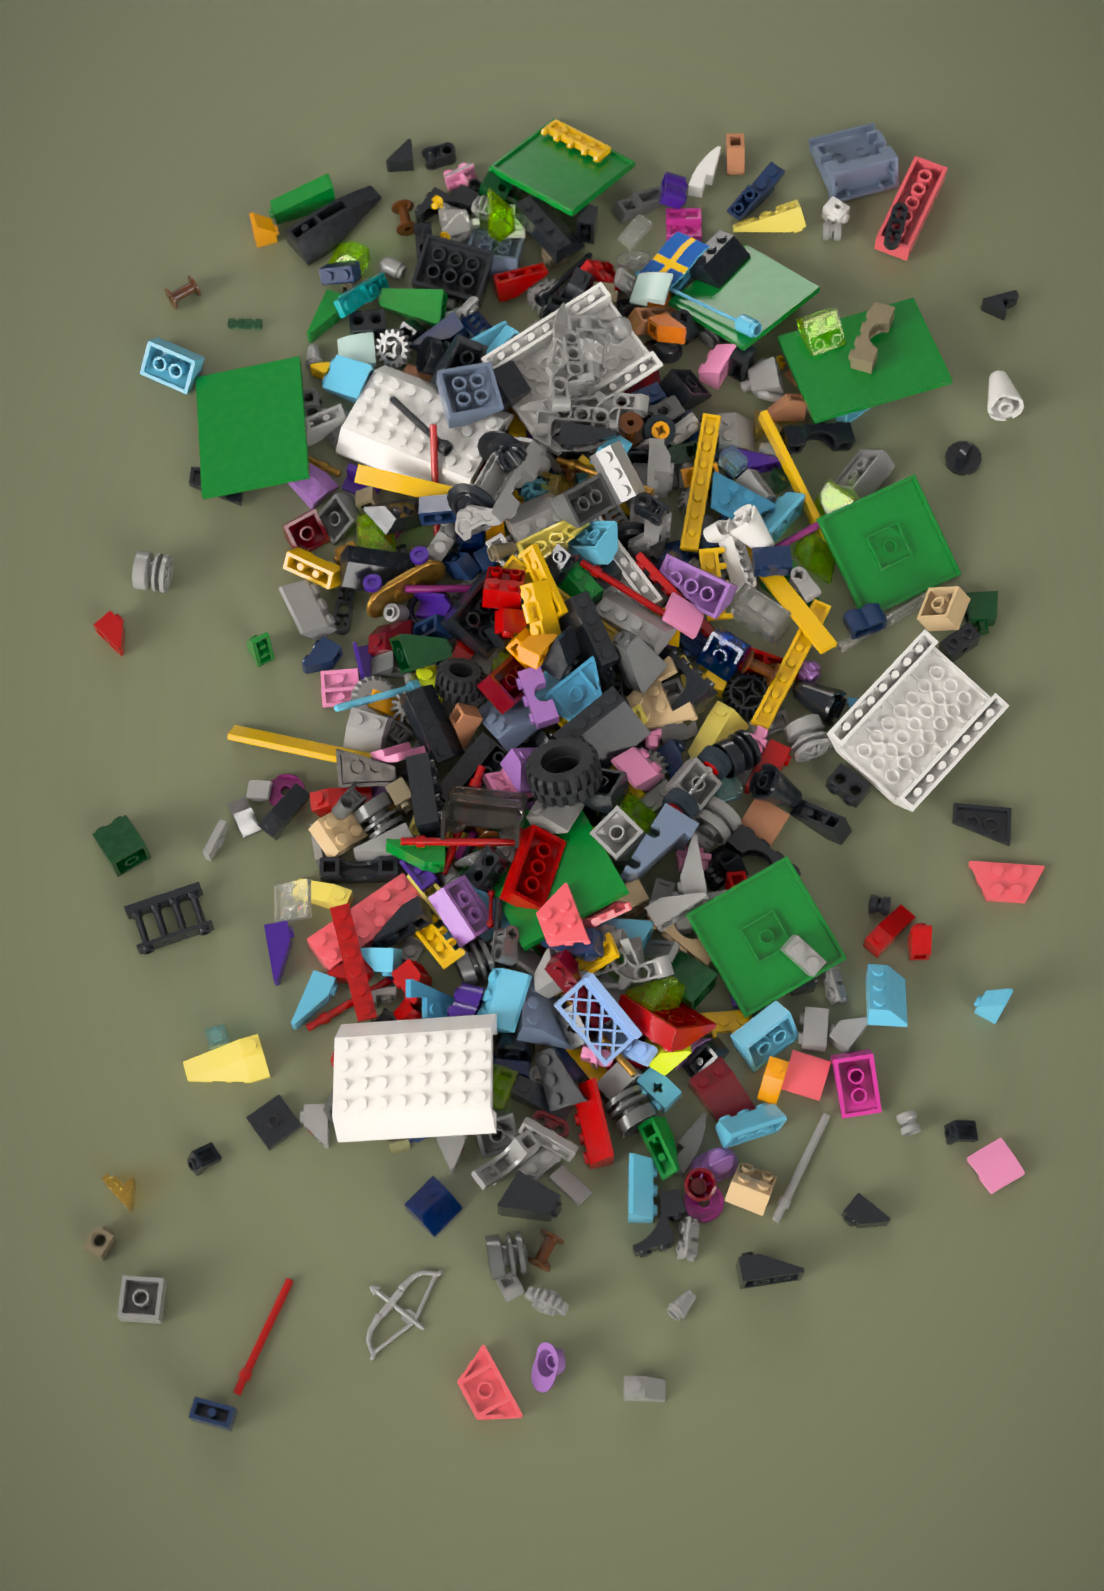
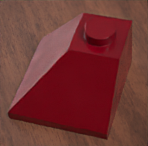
[368,619,413,657]

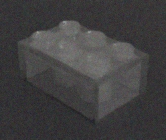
[730,582,791,645]

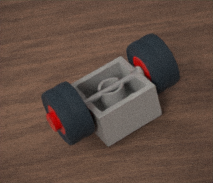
[662,745,733,819]

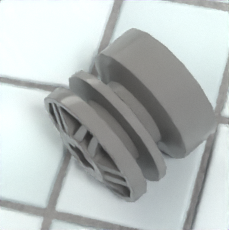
[132,550,173,593]
[783,714,832,762]

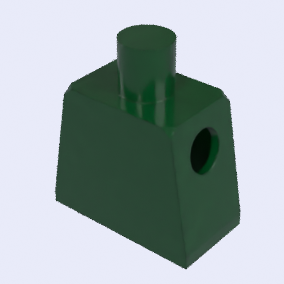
[479,171,519,210]
[964,591,998,635]

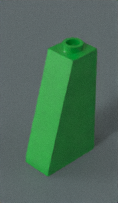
[268,173,335,225]
[378,288,448,327]

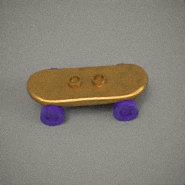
[363,546,446,618]

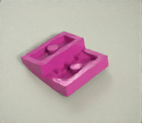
[666,208,702,242]

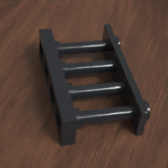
[124,882,215,955]

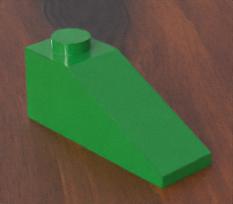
[307,289,342,343]
[246,632,275,667]
[386,838,445,873]
[637,1116,680,1180]

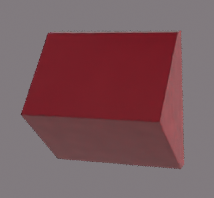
[282,508,331,552]

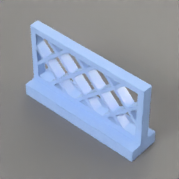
[554,973,643,1066]

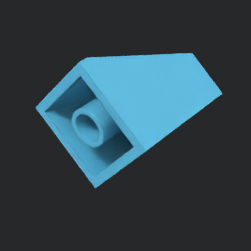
[322,355,375,403]
[599,918,654,962]

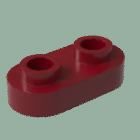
[531,1110,570,1138]

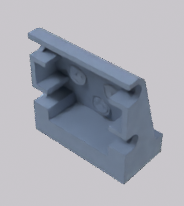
[808,122,899,201]
[620,803,699,883]

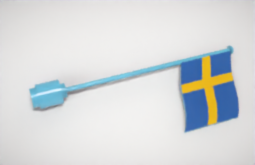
[635,232,762,337]

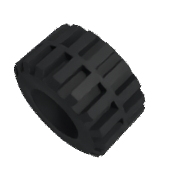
[434,657,484,704]

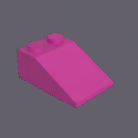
[830,1049,882,1119]

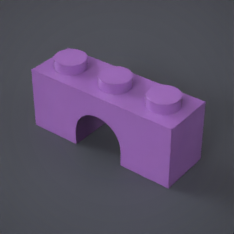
[515,666,559,730]

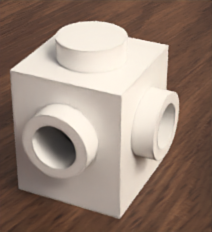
[821,196,850,224]

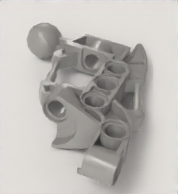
[545,303,632,412]
[519,391,649,477]
[585,924,674,990]

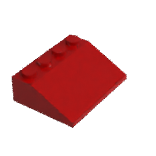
[618,990,717,1052]

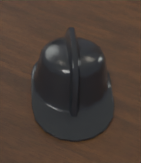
[643,339,683,364]

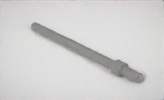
[772,1113,830,1223]

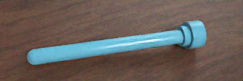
[334,679,421,712]

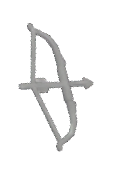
[366,1270,443,1361]

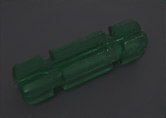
[228,318,263,330]

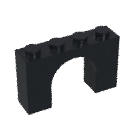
[658,647,718,727]

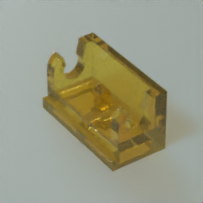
[540,471,575,495]

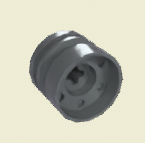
[353,791,404,840]
[453,937,496,985]
[604,1085,658,1138]
[485,1230,528,1279]

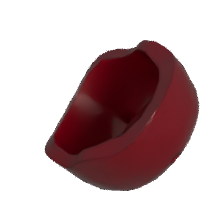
[684,1168,716,1202]

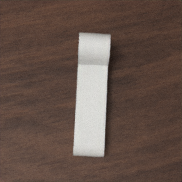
[703,520,757,594]

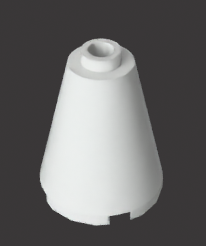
[987,370,1024,421]
[725,504,774,548]

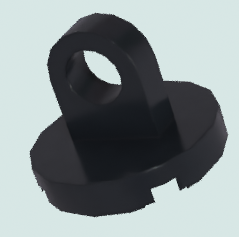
[945,441,981,476]

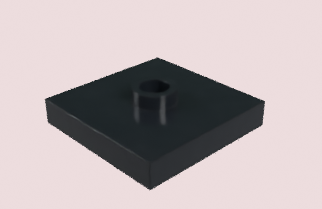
[246,1094,302,1151]

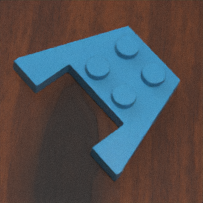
[406,979,456,1019]

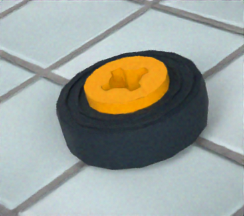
[642,414,676,446]

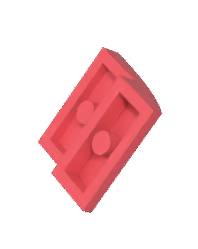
[781,1050,831,1101]

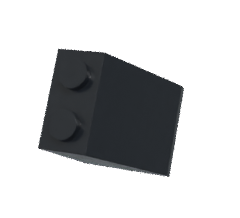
[497,1171,562,1222]

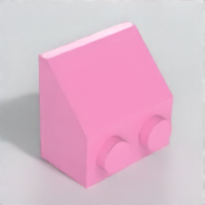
[698,344,736,390]
[611,747,665,792]

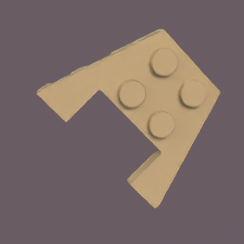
[627,656,698,730]

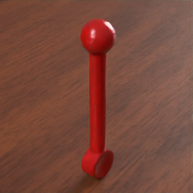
[486,890,495,928]

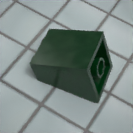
[389,634,453,674]
[92,815,151,877]
[654,950,718,1010]

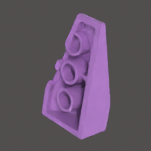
[288,463,339,509]
[659,554,738,619]

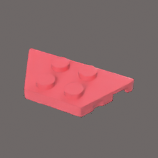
[968,861,1044,904]
[536,883,591,947]
[582,901,632,928]
[457,1345,523,1420]

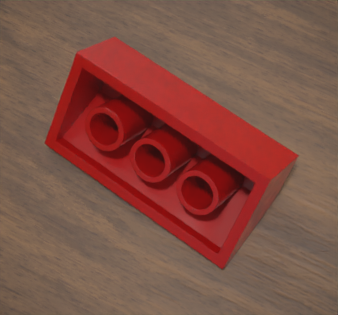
[500,824,567,910]
[572,1078,614,1170]

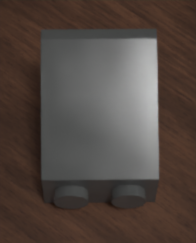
[612,630,668,694]

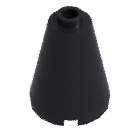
[792,681,847,726]
[749,763,802,808]
[493,1030,533,1066]

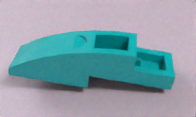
[333,272,390,318]

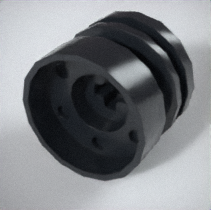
[416,336,451,376]
[712,729,761,779]

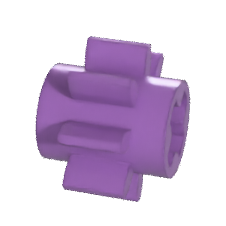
[798,660,821,683]

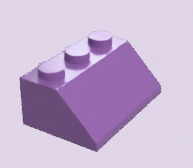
[500,747,538,793]
[428,875,494,948]

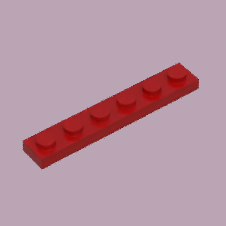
[635,551,718,638]
[330,903,377,1023]

